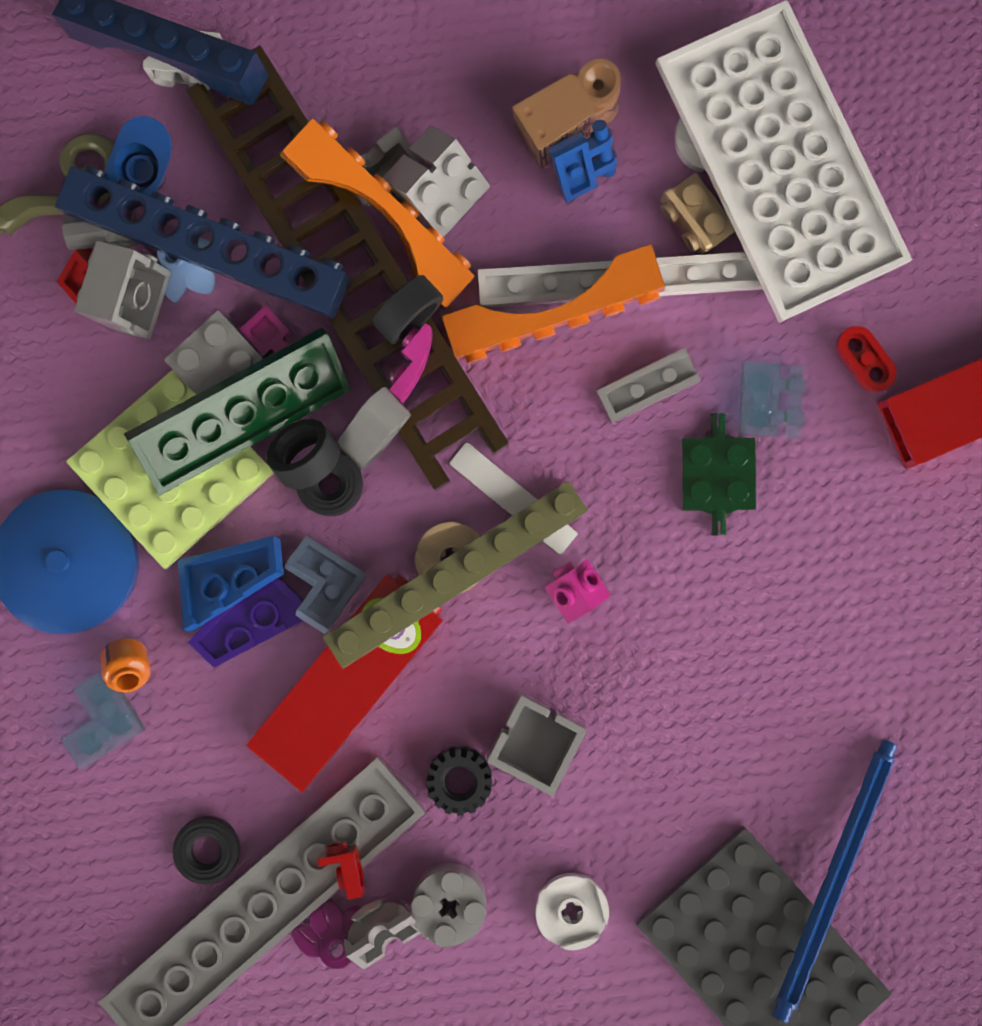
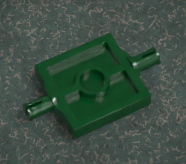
[682,413,756,536]

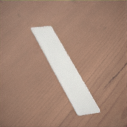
[450,443,578,554]

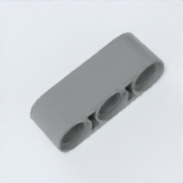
[337,387,411,471]

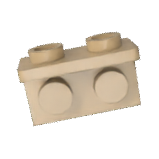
[660,173,736,255]

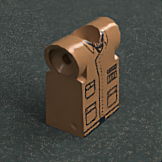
[512,58,621,169]

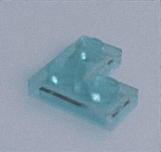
[61,671,146,771]

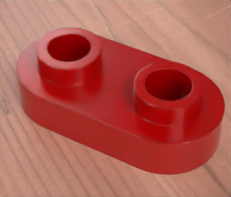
[836,326,897,393]

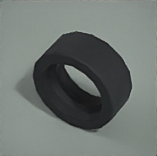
[372,275,443,345]
[266,419,340,489]

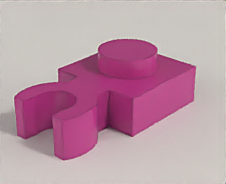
[239,305,292,358]

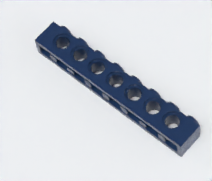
[55,165,350,320]

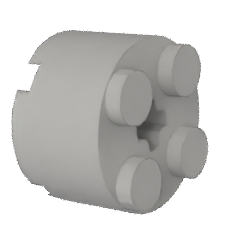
[411,862,486,948]

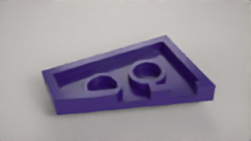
[187,577,304,668]

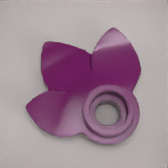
[292,899,361,969]

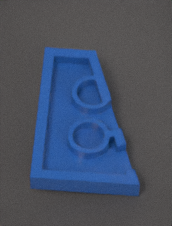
[178,536,284,632]

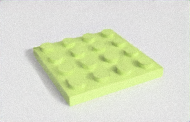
[66,370,274,570]

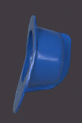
[105,116,172,197]

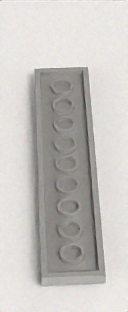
[98,756,426,1026]

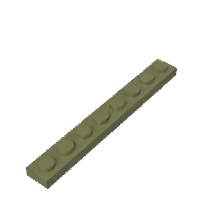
[323,481,589,669]

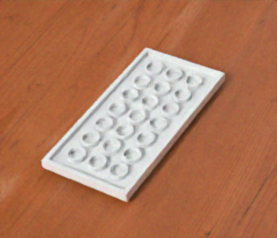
[655,0,913,323]

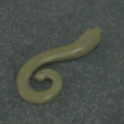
[0,133,115,236]

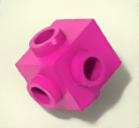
[545,559,611,624]

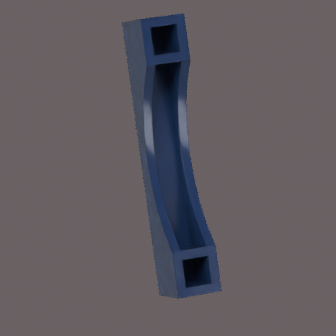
[52,0,269,106]

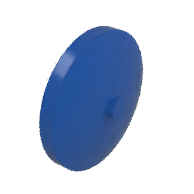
[0,489,139,634]

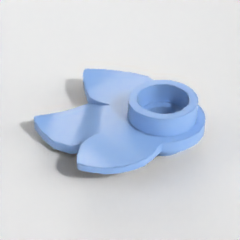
[157,237,215,303]

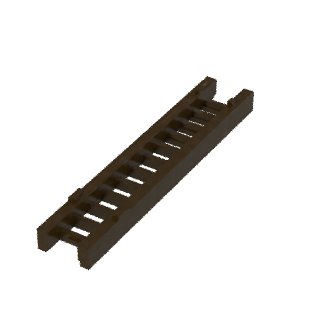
[186,45,509,492]

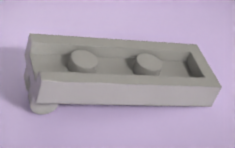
[597,348,701,423]

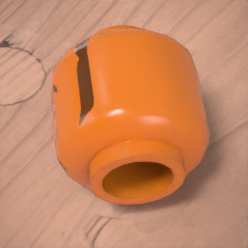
[100,638,151,693]

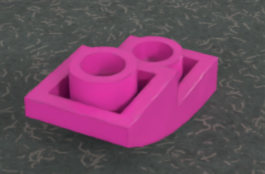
[389,323,433,404]

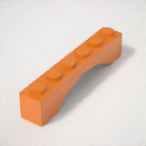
[280,118,475,308]
[442,244,665,364]

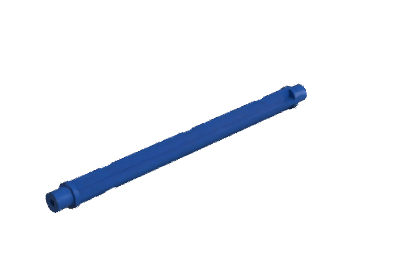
[772,739,898,1023]

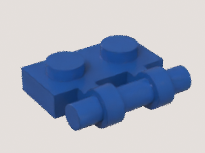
[548,120,618,203]

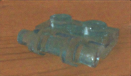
[739,362,806,439]

